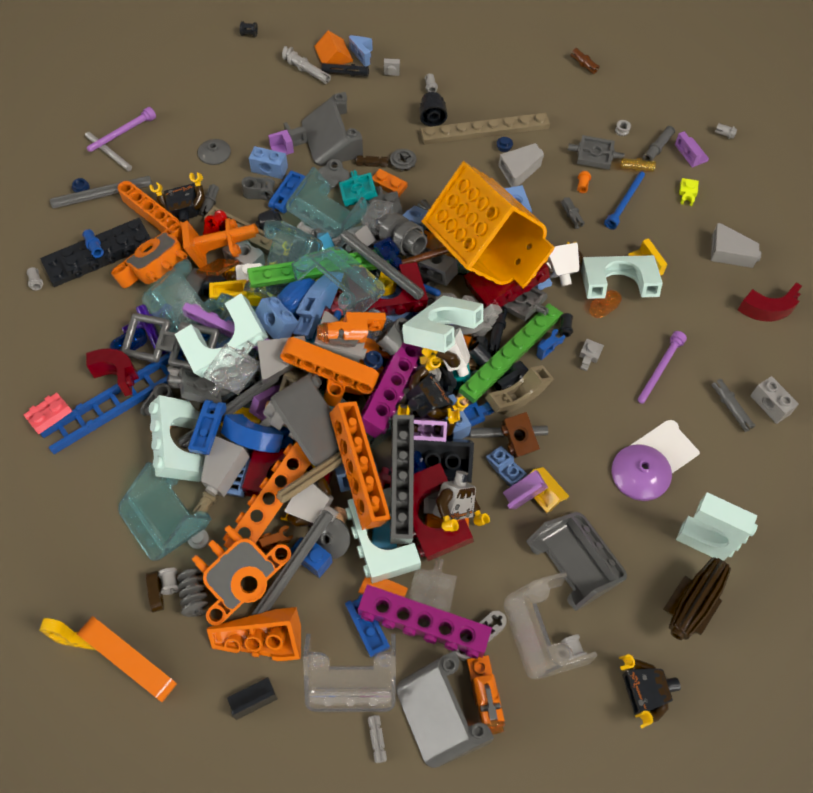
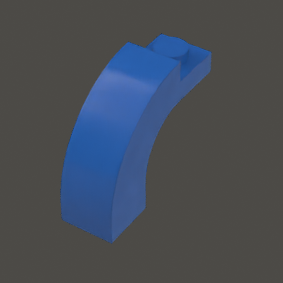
[221,414,294,453]

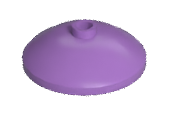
[611,444,672,501]

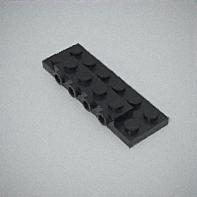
[40,217,152,287]

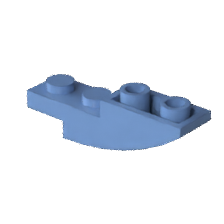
[293,273,343,339]

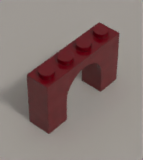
[464,261,550,308]
[343,262,428,316]
[242,448,334,499]
[413,463,474,561]

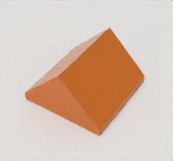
[315,30,353,64]

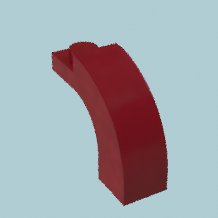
[737,282,802,322]
[86,348,139,396]

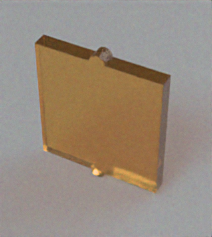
[196,259,239,276]

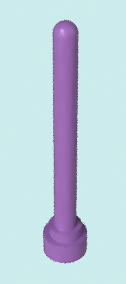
[87,107,156,152]
[638,331,687,404]

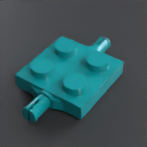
[339,170,377,208]

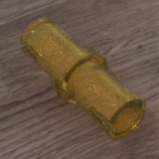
[620,158,656,172]

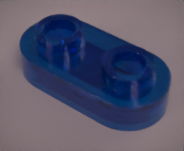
[110,328,147,351]

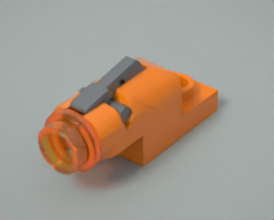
[317,312,386,347]
[467,655,505,735]

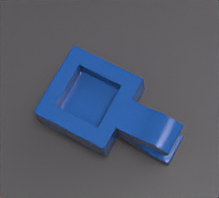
[536,329,565,360]
[463,402,494,427]

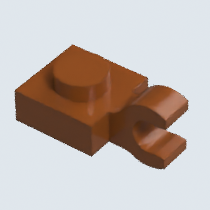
[257,525,293,551]

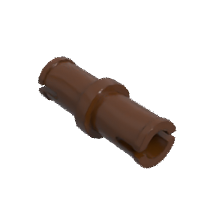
[570,48,600,74]

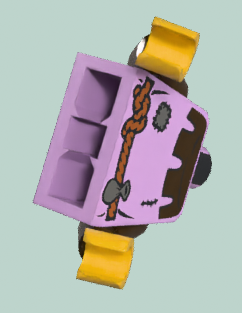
[397,405,460,442]

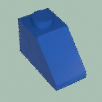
[290,537,333,578]

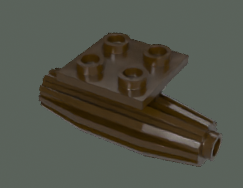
[663,557,731,640]

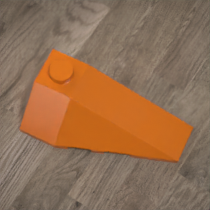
[207,607,301,661]

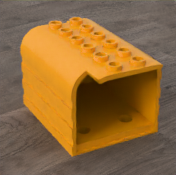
[421,161,555,289]

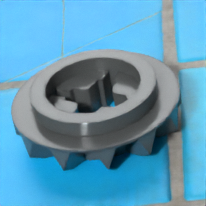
[390,149,417,172]

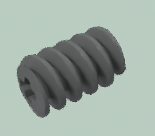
[177,568,209,617]

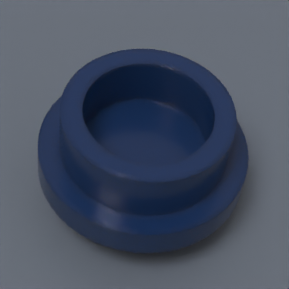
[497,137,513,152]
[72,178,90,193]
[363,351,383,370]

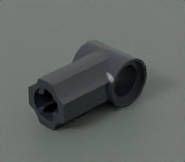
[468,335,491,366]
[494,361,529,391]

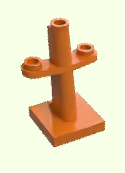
[181,218,259,270]

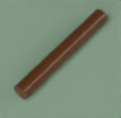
[398,246,450,265]

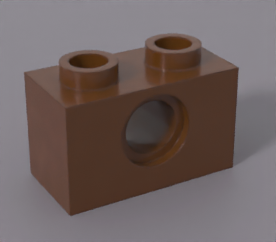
[500,412,540,458]

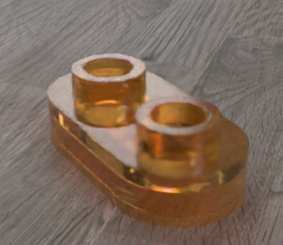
[589,290,622,318]

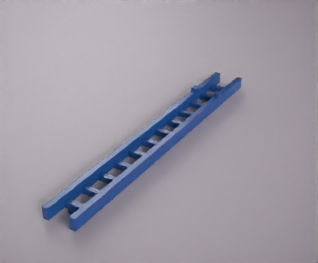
[40,306,257,454]

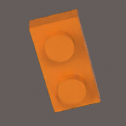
[372,169,408,197]

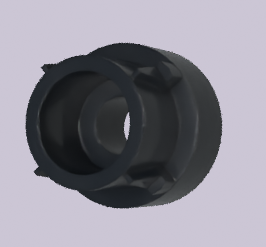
[419,92,448,127]

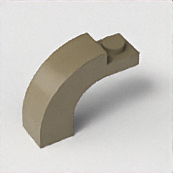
[486,365,554,414]

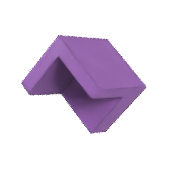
[268,130,294,155]

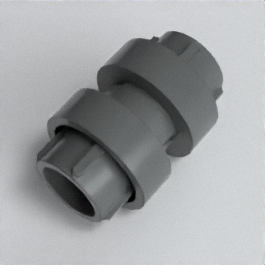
[377,213,427,256]

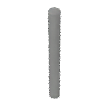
[85,132,132,171]

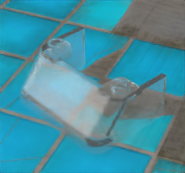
[504,572,597,679]
[303,634,396,712]

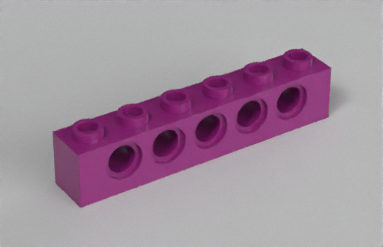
[360,341,423,438]
[358,584,492,659]

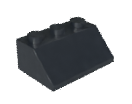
[414,438,474,483]

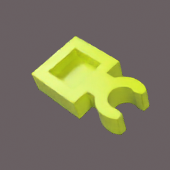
[679,178,699,206]

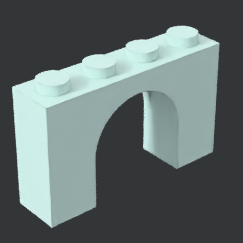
[581,255,663,299]
[175,293,268,378]
[402,295,483,353]
[149,395,205,482]
[345,487,421,584]
[676,492,758,560]

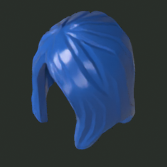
[276,278,316,320]

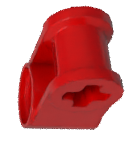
[203,210,228,235]

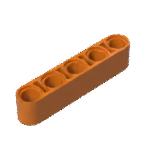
[118,181,179,233]
[280,337,379,394]
[77,616,177,703]

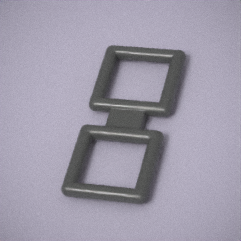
[121,313,220,370]

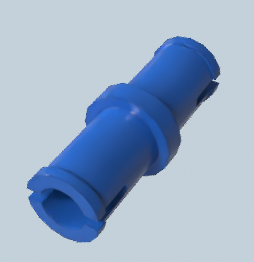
[82,229,104,258]

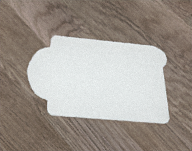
[631,420,700,473]

